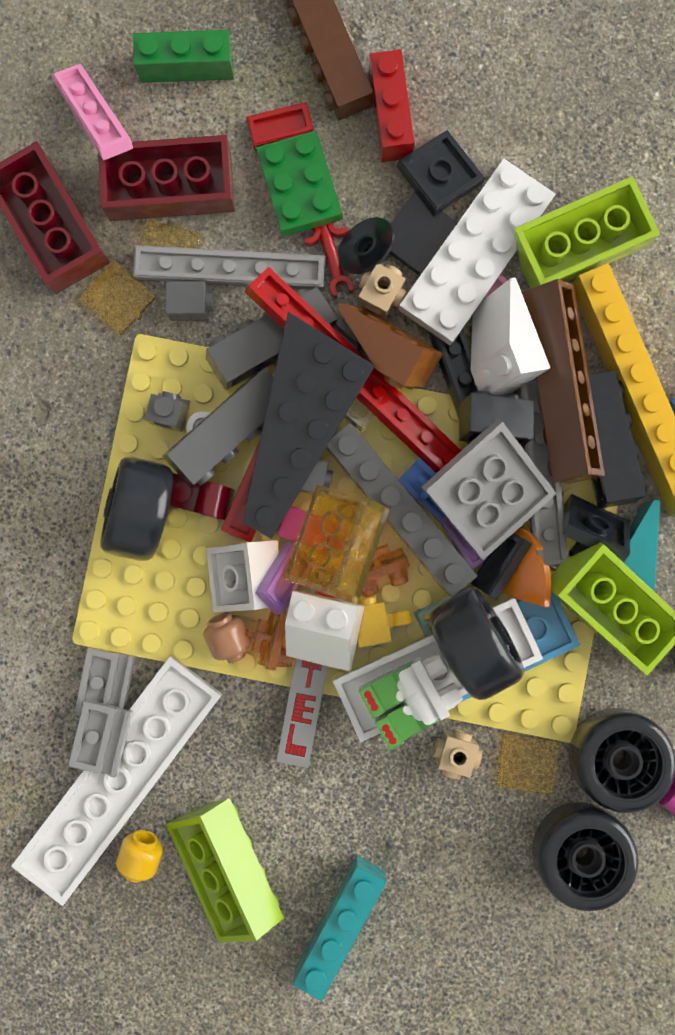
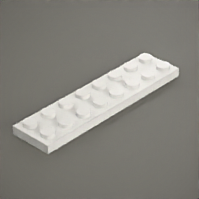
[11,656,222,906]

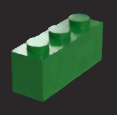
[133,30,234,83]

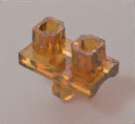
[347,539,410,598]
[245,610,294,671]

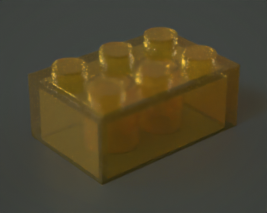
[284,485,390,605]

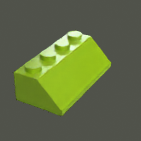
[513,176,660,289]
[551,542,675,676]
[166,798,284,943]

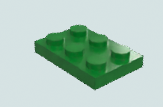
[256,130,343,237]

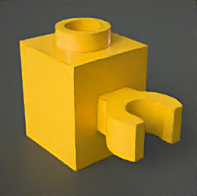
[357,596,411,648]

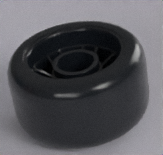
[100,457,173,561]
[429,589,524,700]
[569,708,675,813]
[532,802,639,912]

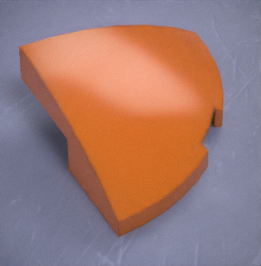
[502,527,551,607]

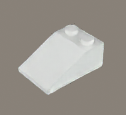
[471,278,550,396]

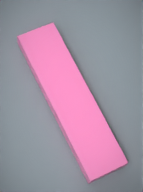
[52,64,133,161]

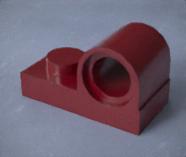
[169,473,235,520]

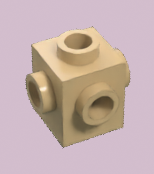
[358,264,407,320]
[432,729,482,780]

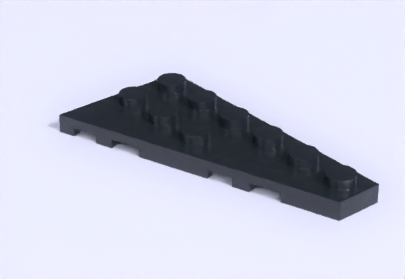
[242,312,375,539]

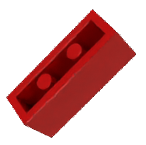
[369,49,415,163]

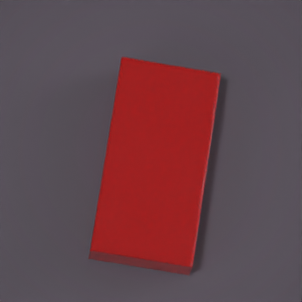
[246,102,314,151]

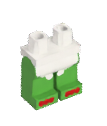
[358,654,463,750]

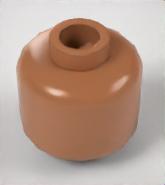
[203,612,251,663]

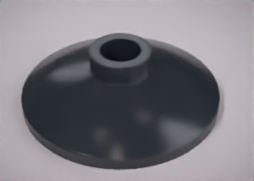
[338,217,395,274]

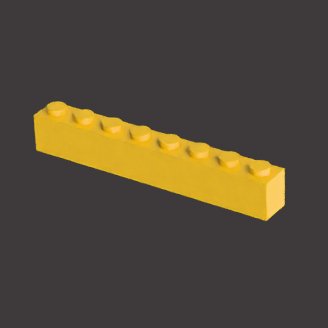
[572,263,675,517]

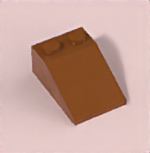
[338,303,443,390]

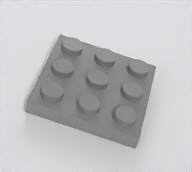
[421,419,557,560]

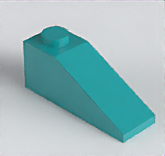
[624,500,660,592]

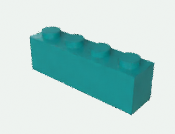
[293,855,386,1002]

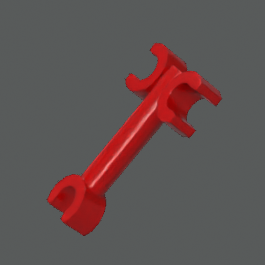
[304,212,354,299]

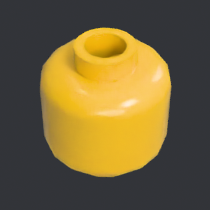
[116,830,163,883]

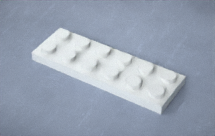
[398,159,555,346]
[333,598,543,743]

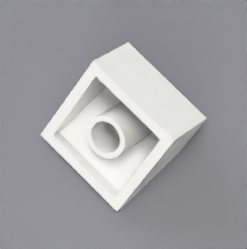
[206,540,279,613]
[285,591,365,671]

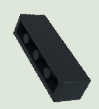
[589,371,647,509]

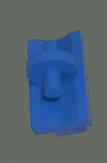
[398,458,445,522]

